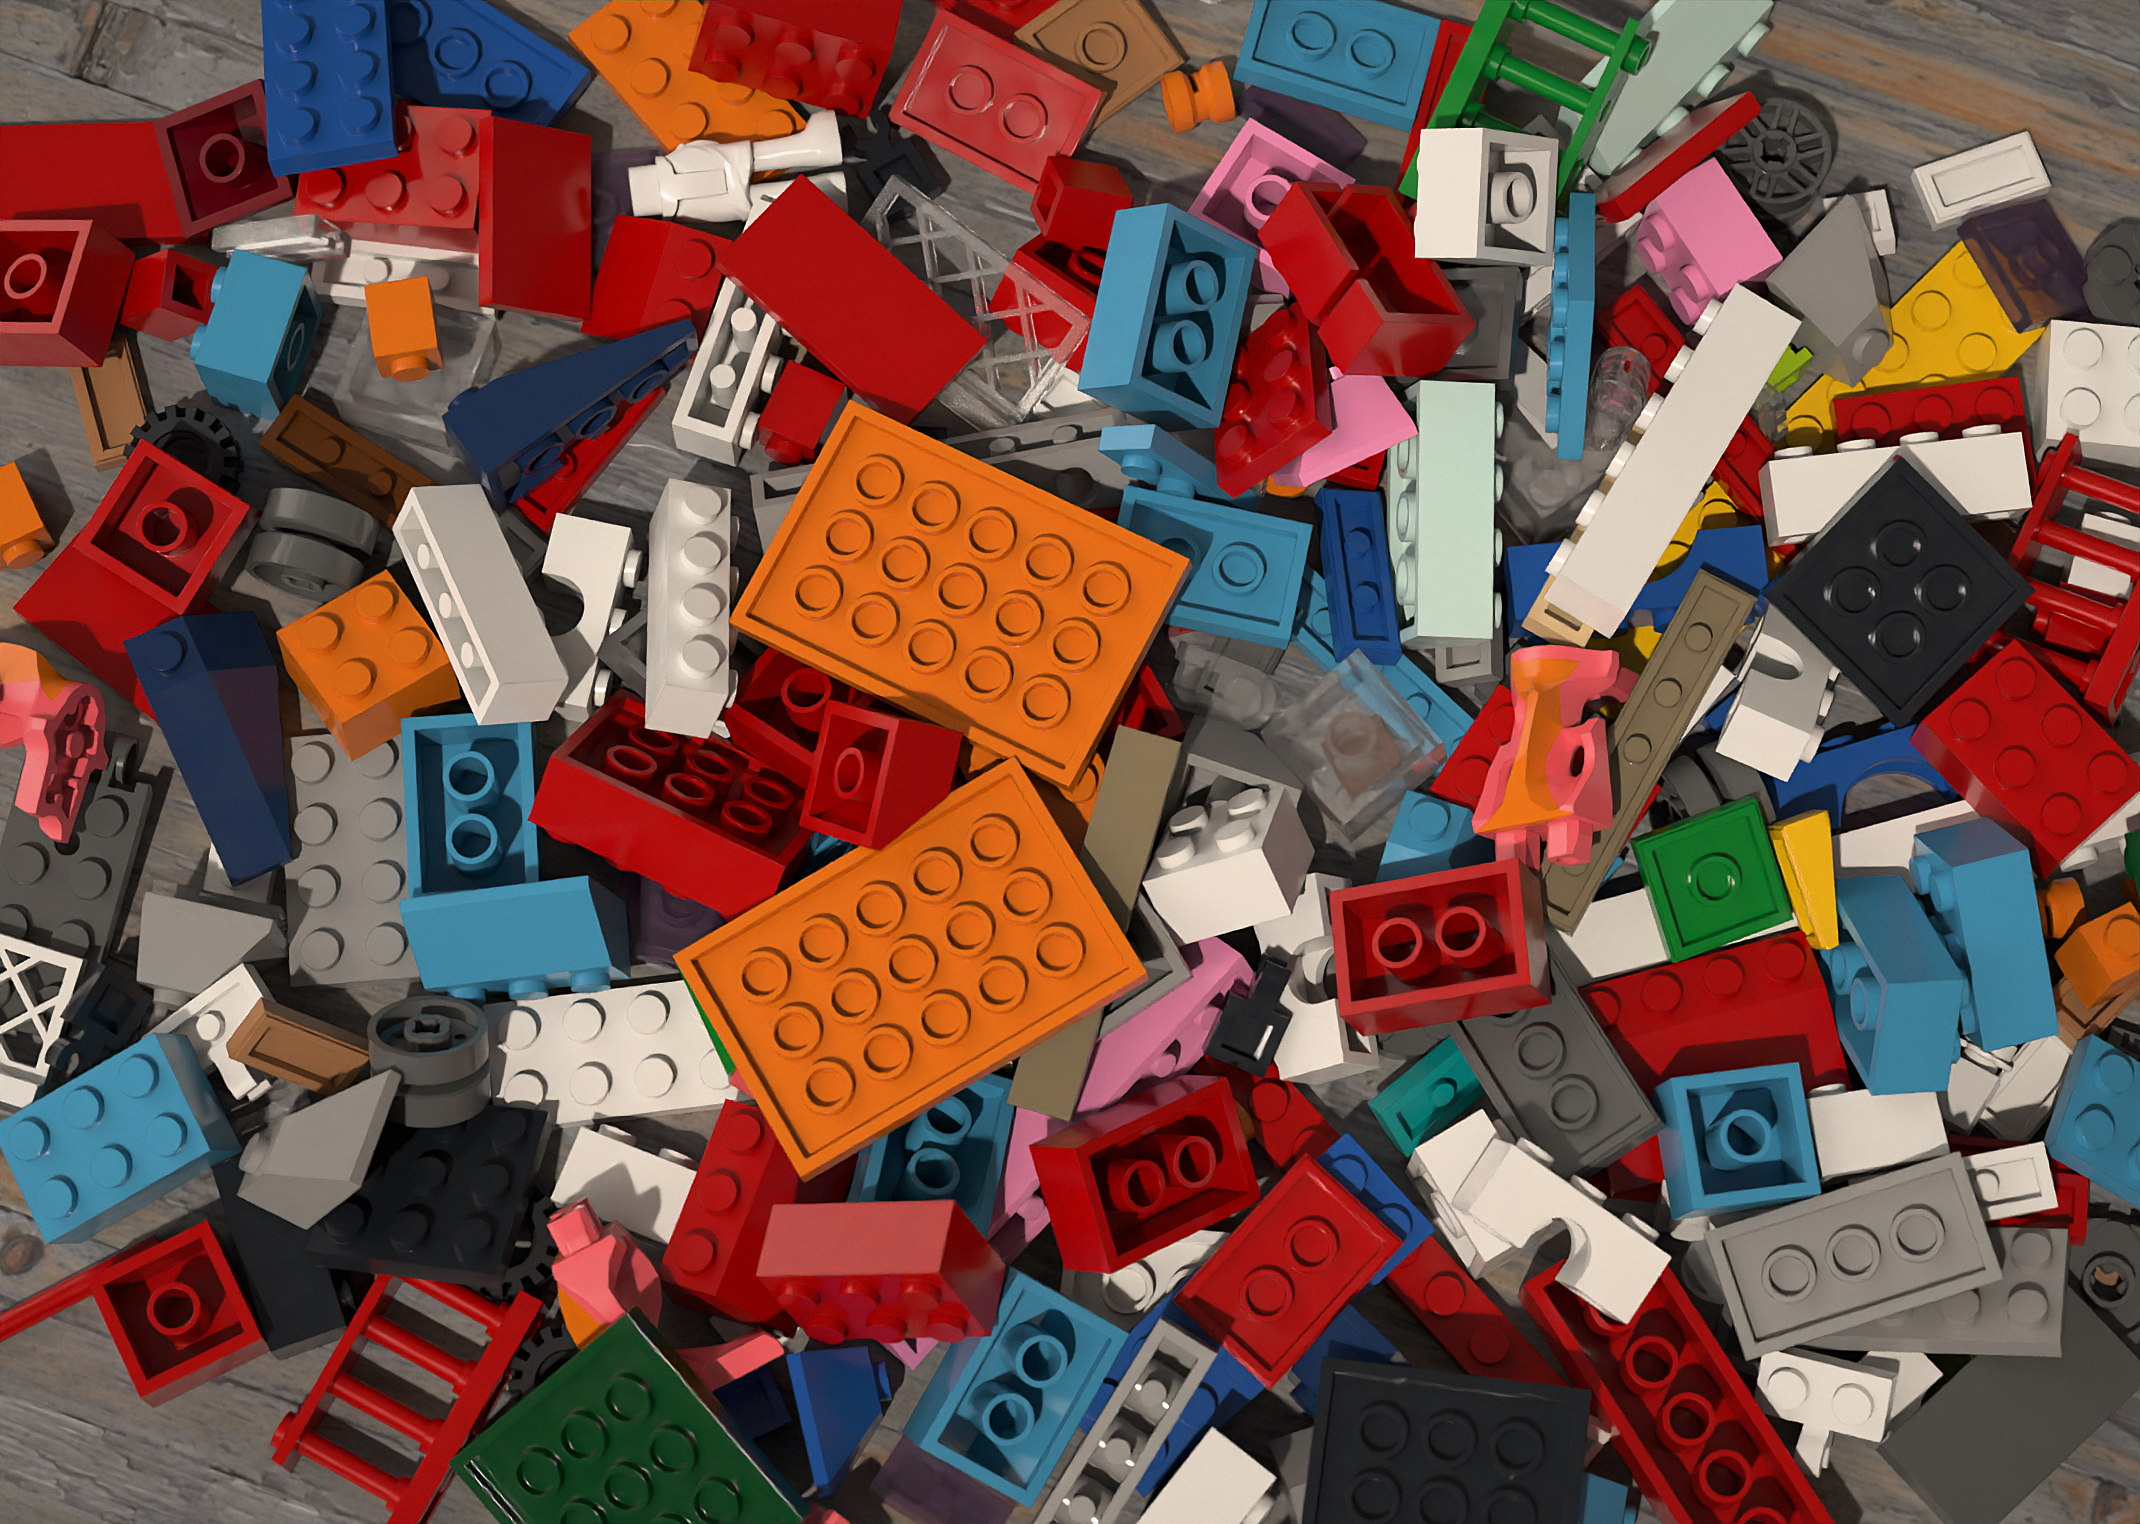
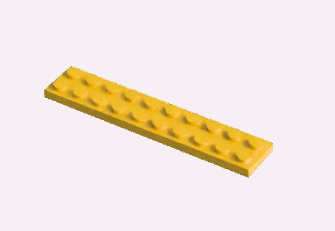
[1548,232,2061,725]

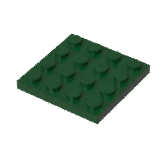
[448,1304,813,1524]

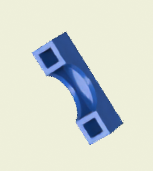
[1501,525,1769,644]
[1758,717,1964,837]

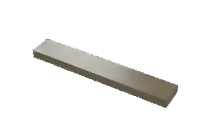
[1533,568,1757,937]
[1006,725,1182,1123]

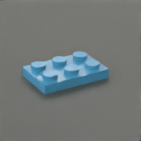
[1232,0,1441,133]
[1117,485,1313,650]
[2043,1034,2140,1209]

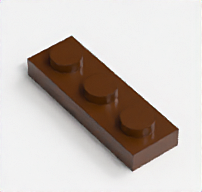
[258,393,441,535]

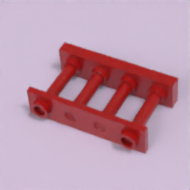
[1966,432,2140,729]
[270,1273,549,1524]

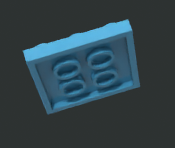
[1545,192,1595,460]

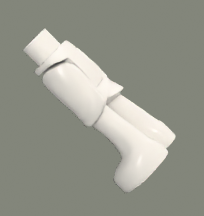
[628,109,848,224]

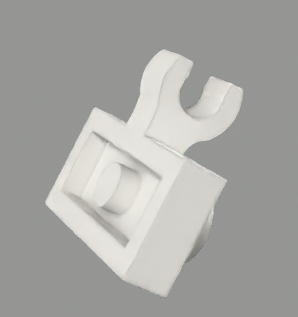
[141,963,276,1101]
[1754,1347,1898,1478]

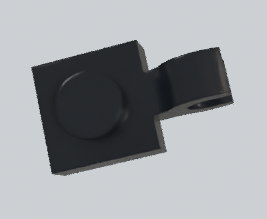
[1202,952,1291,1078]

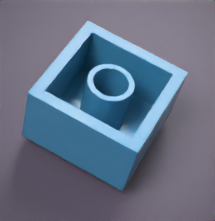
[190,248,324,422]
[1650,1062,1822,1221]

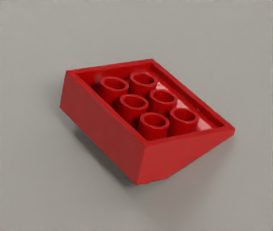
[528,688,825,922]
[1578,930,1852,1199]

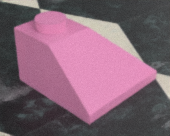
[1271,363,1419,487]

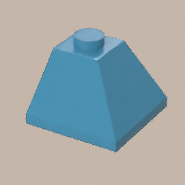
[1375,790,1496,883]

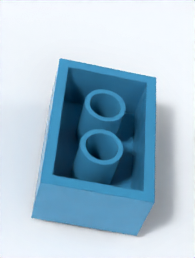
[1077,203,1257,432]
[401,713,545,898]
[1909,816,2060,1053]
[1815,875,1969,1096]
[0,1033,243,1244]

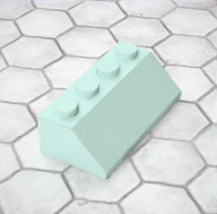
[1554,0,1774,182]
[1387,380,1504,650]

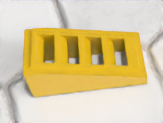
[1766,810,1839,950]

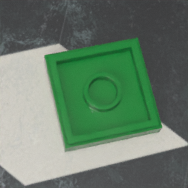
[1629,795,1793,964]

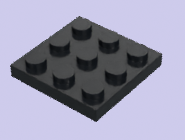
[1760,454,2036,729]
[306,1104,553,1289]

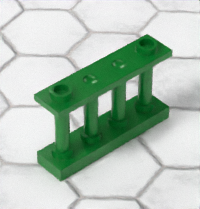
[1398,0,1652,249]

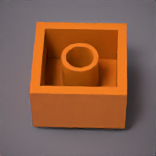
[276,569,461,762]

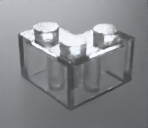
[1494,402,1624,545]

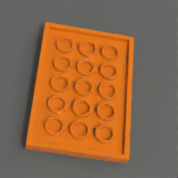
[728,399,1193,793]
[673,756,1149,1183]

